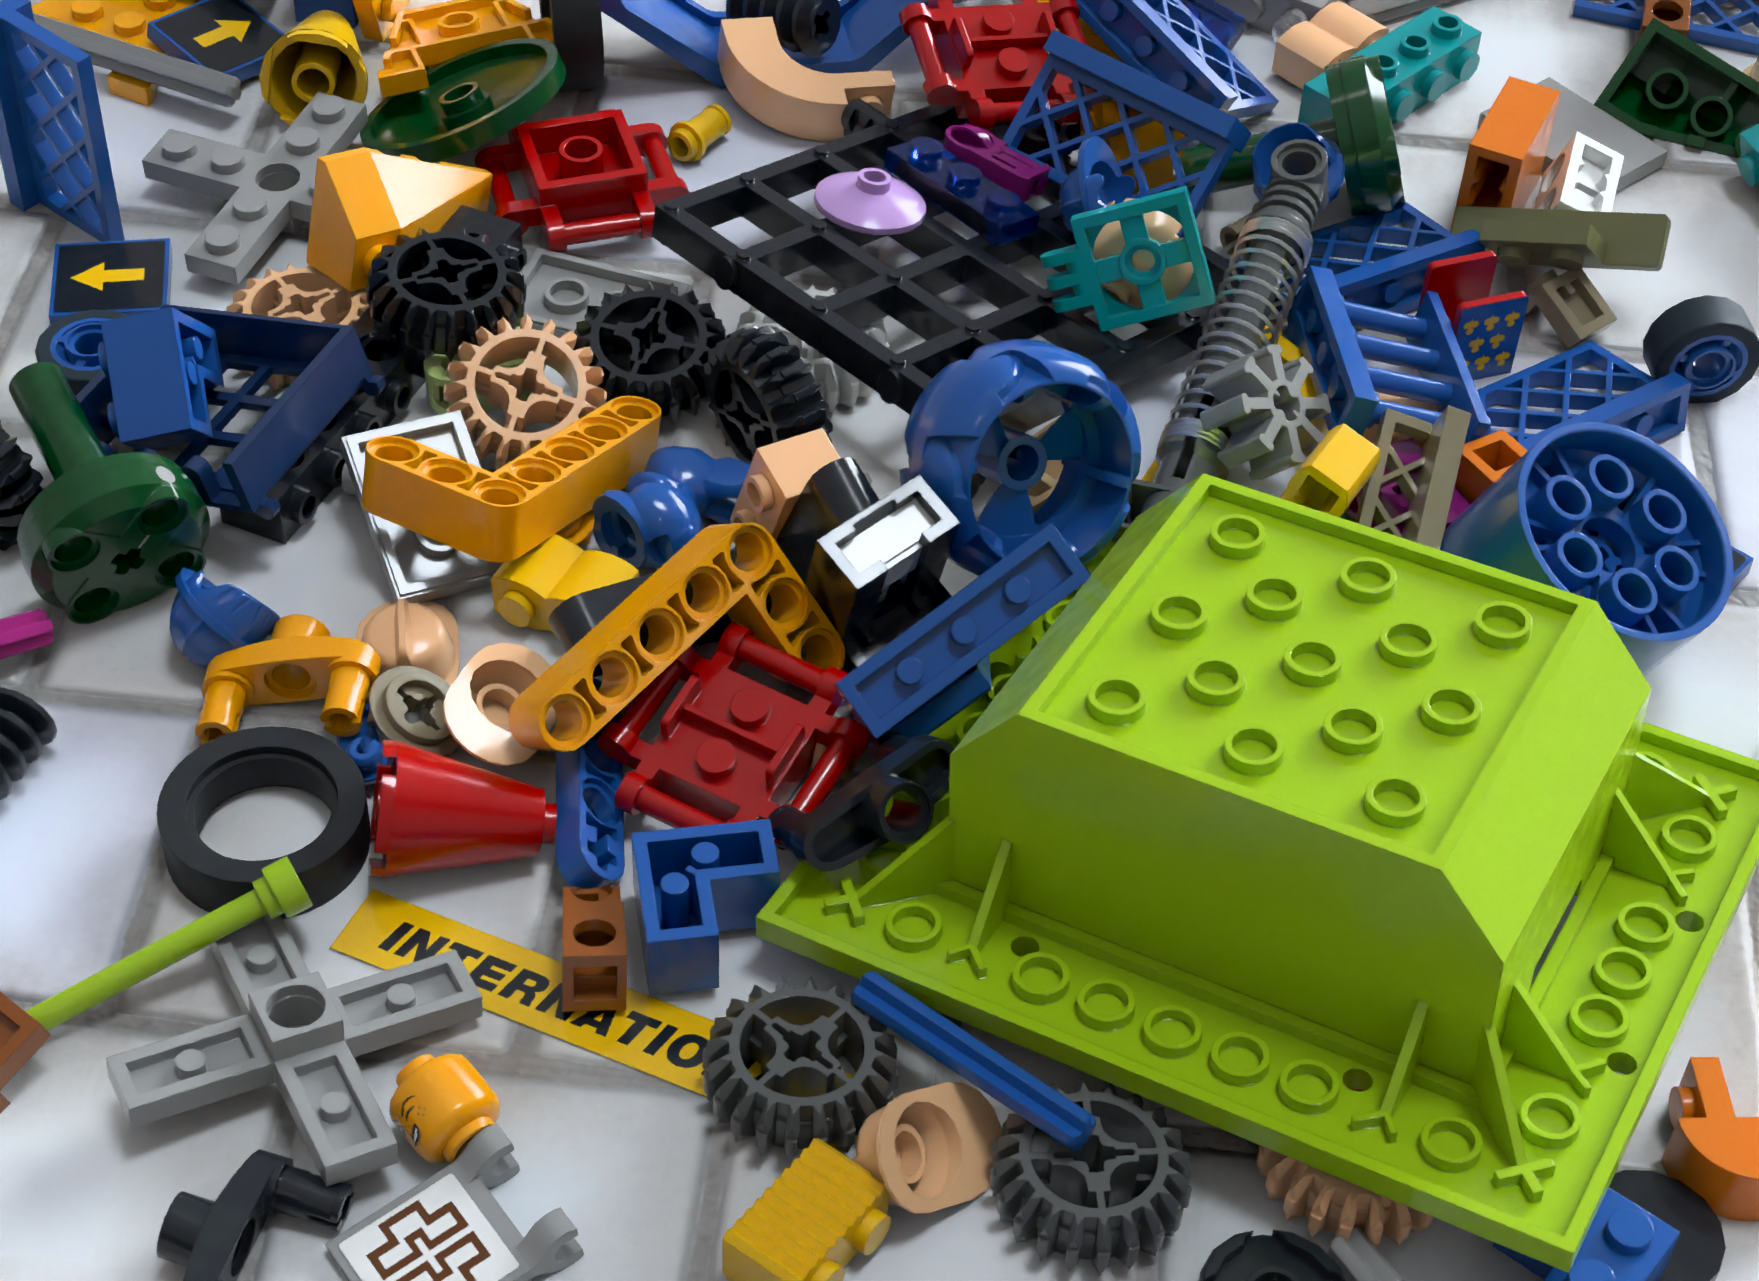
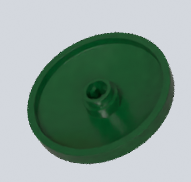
[360,38,566,163]

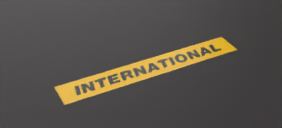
[330,889,854,1149]

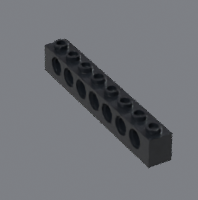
[220,205,527,545]

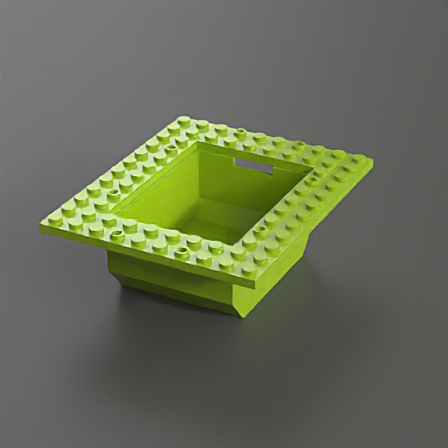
[755,473,1759,1273]

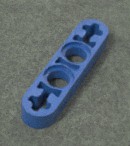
[556,677,625,889]

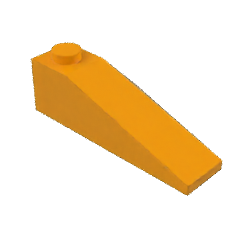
[306,147,493,292]

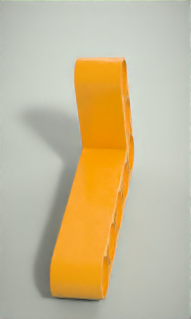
[361,396,662,563]
[508,522,845,752]

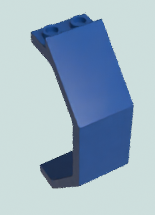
[600,0,930,88]

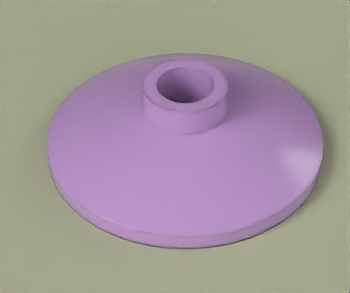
[814,168,926,235]

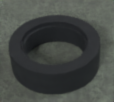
[539,0,604,92]
[157,726,371,919]

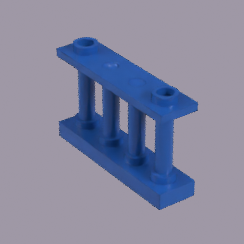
[1290,265,1491,444]

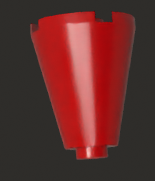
[368,739,557,878]

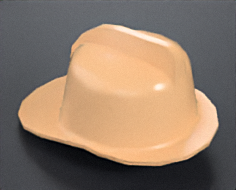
[356,598,460,710]
[442,642,556,767]
[851,1082,1002,1214]

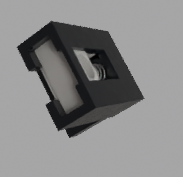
[805,474,960,672]

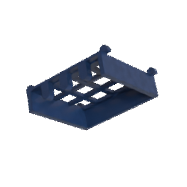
[76,304,386,520]

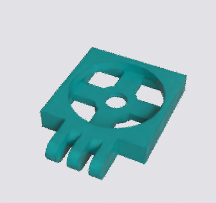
[1039,186,1216,332]

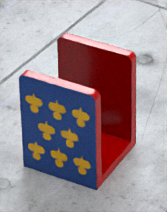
[1418,250,1529,380]

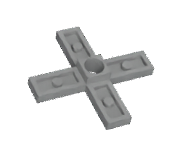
[142,92,368,285]
[106,914,482,1187]

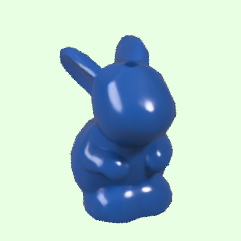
[592,446,750,569]

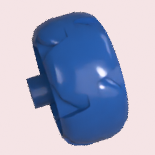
[899,339,1141,576]

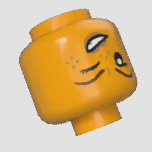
[389,1054,500,1164]

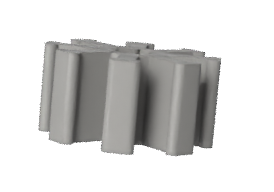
[1200,344,1331,480]

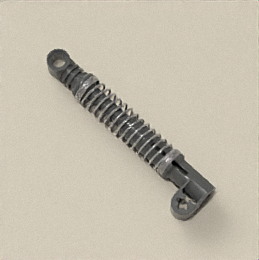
[1111,139,1329,543]

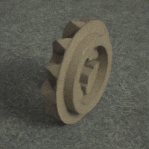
[366,666,460,756]

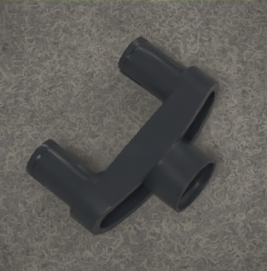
[768,731,954,871]
[157,1149,354,1281]

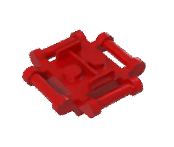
[899,0,1095,131]
[474,109,690,252]
[597,622,872,829]

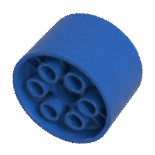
[1440,422,1734,676]

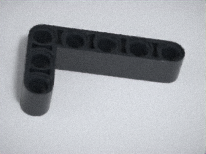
[549,457,879,677]

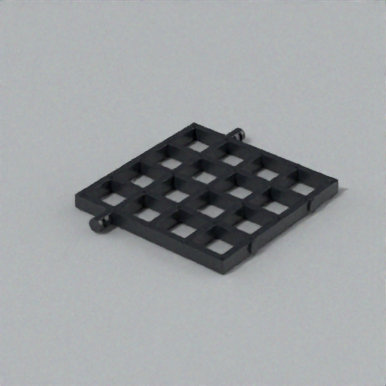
[652,98,1245,432]

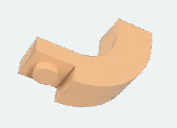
[717,17,895,142]

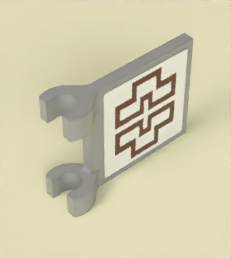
[325,1123,584,1281]

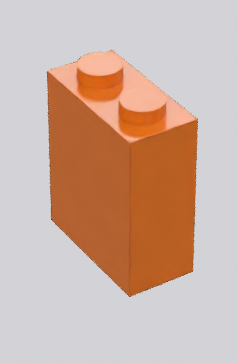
[1450,76,1561,232]

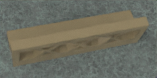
[1355,405,1471,550]

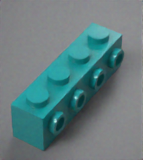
[1297,6,1482,125]

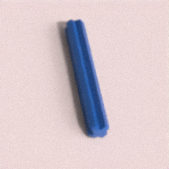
[851,971,1096,1150]

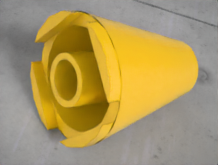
[259,10,368,126]

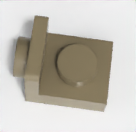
[1525,269,1618,350]

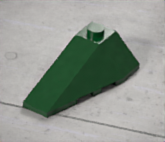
[1594,17,1759,158]

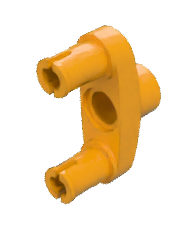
[195,614,382,745]

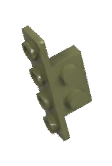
[1451,206,1671,271]

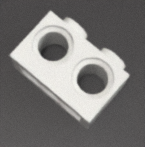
[1535,132,1624,212]

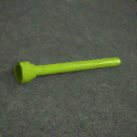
[25,856,314,1031]

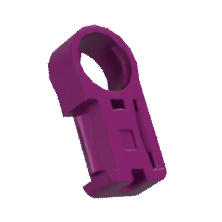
[940,124,1050,203]

